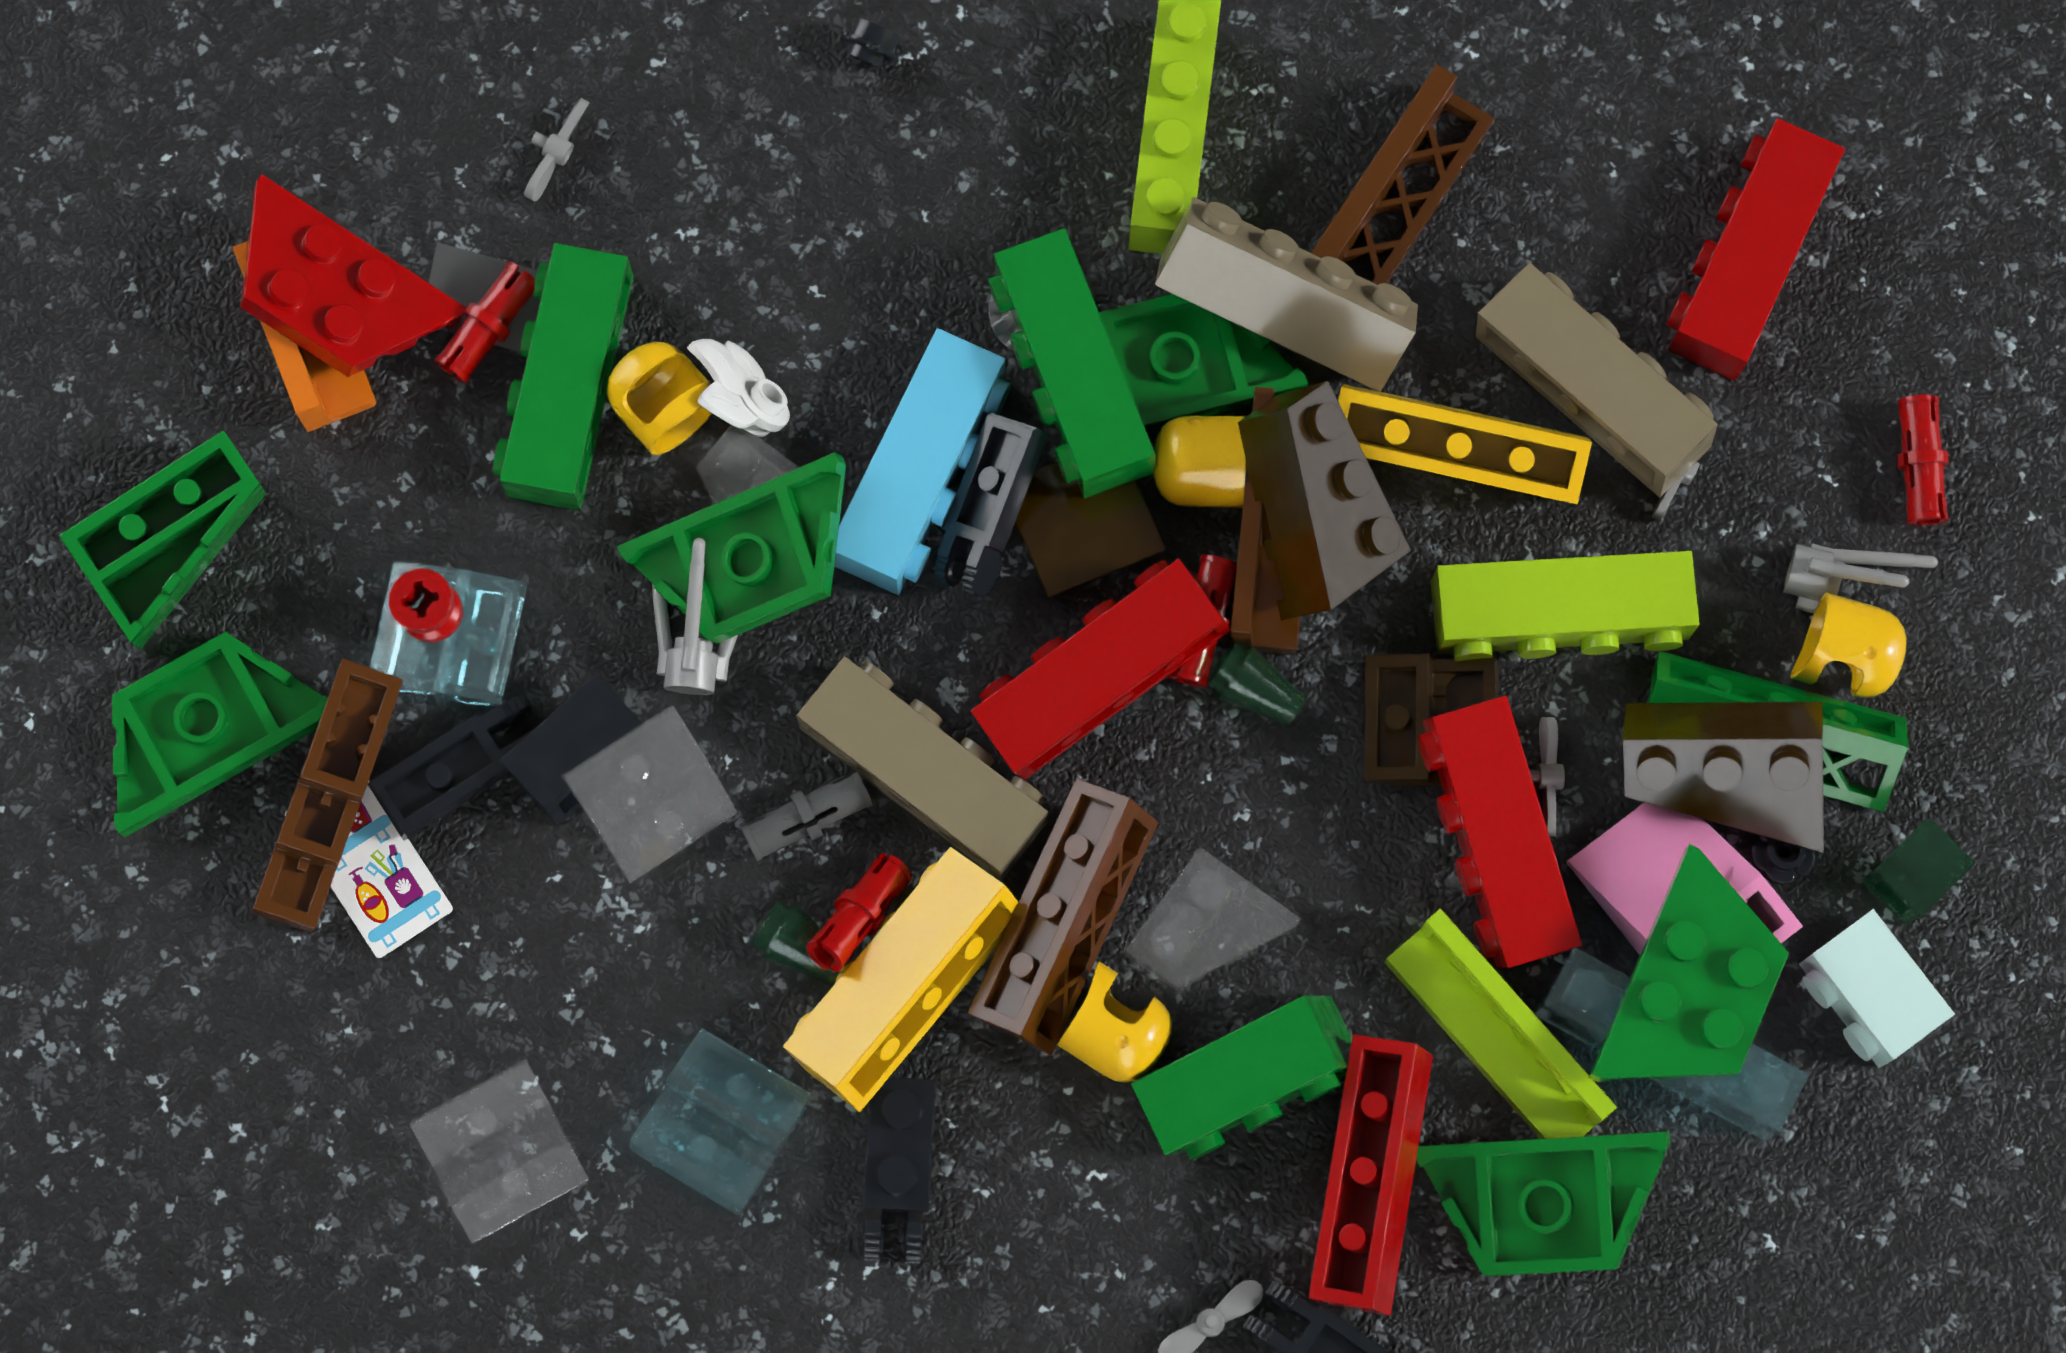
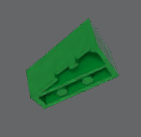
[59,430,267,650]
[1131,995,1352,1160]

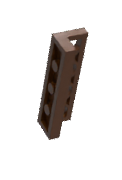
[1311,64,1494,285]
[1231,387,1301,656]
[967,778,1159,1056]

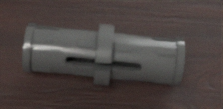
[739,769,873,862]

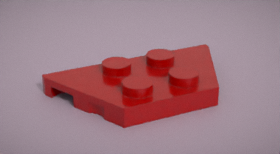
[240,174,466,377]

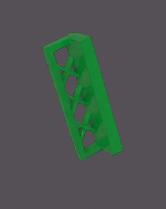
[1647,651,1908,812]

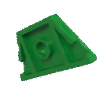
[1099,294,1308,432]
[617,452,846,644]
[112,631,328,838]
[1588,844,1789,1082]
[1416,1132,1671,1276]

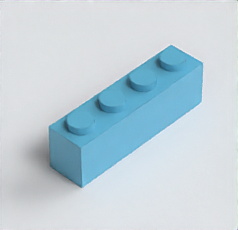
[834,328,1012,596]

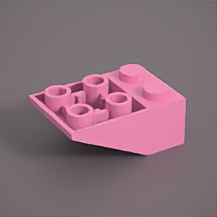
[1566,802,1803,955]

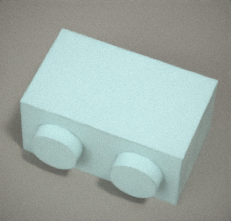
[1799,909,1955,1068]

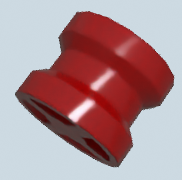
[388,568,463,643]

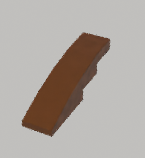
[251,658,404,933]

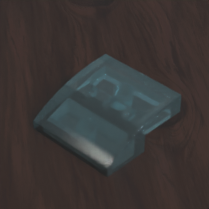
[370,561,527,706]
[628,1028,812,1216]

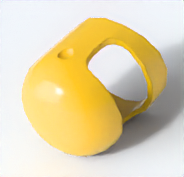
[607,341,712,455]
[1153,416,1247,508]
[1790,592,1906,698]
[1057,961,1172,1083]

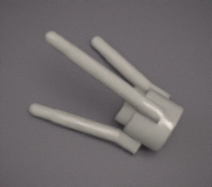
[652,538,738,695]
[1784,543,1938,614]

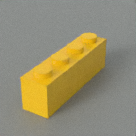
[1338,384,1592,504]
[782,846,1019,1112]

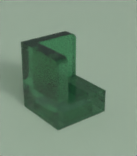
[1861,819,1976,926]

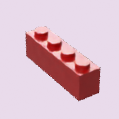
[1666,118,1846,381]
[970,558,1231,780]
[1418,695,1582,968]
[1309,1034,1433,1316]

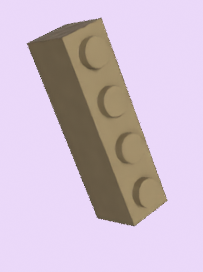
[1155,197,1418,392]
[1475,262,1718,498]
[796,656,1048,882]

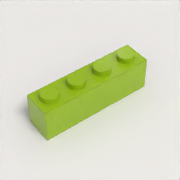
[1128,0,1221,254]
[1431,551,1700,661]

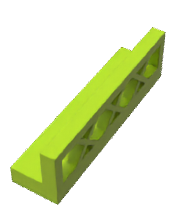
[1384,908,1617,1139]

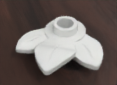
[687,339,790,437]

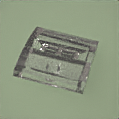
[562,705,738,883]
[410,1059,589,1244]

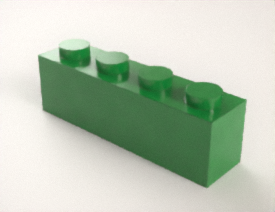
[988,228,1156,499]
[493,243,634,511]

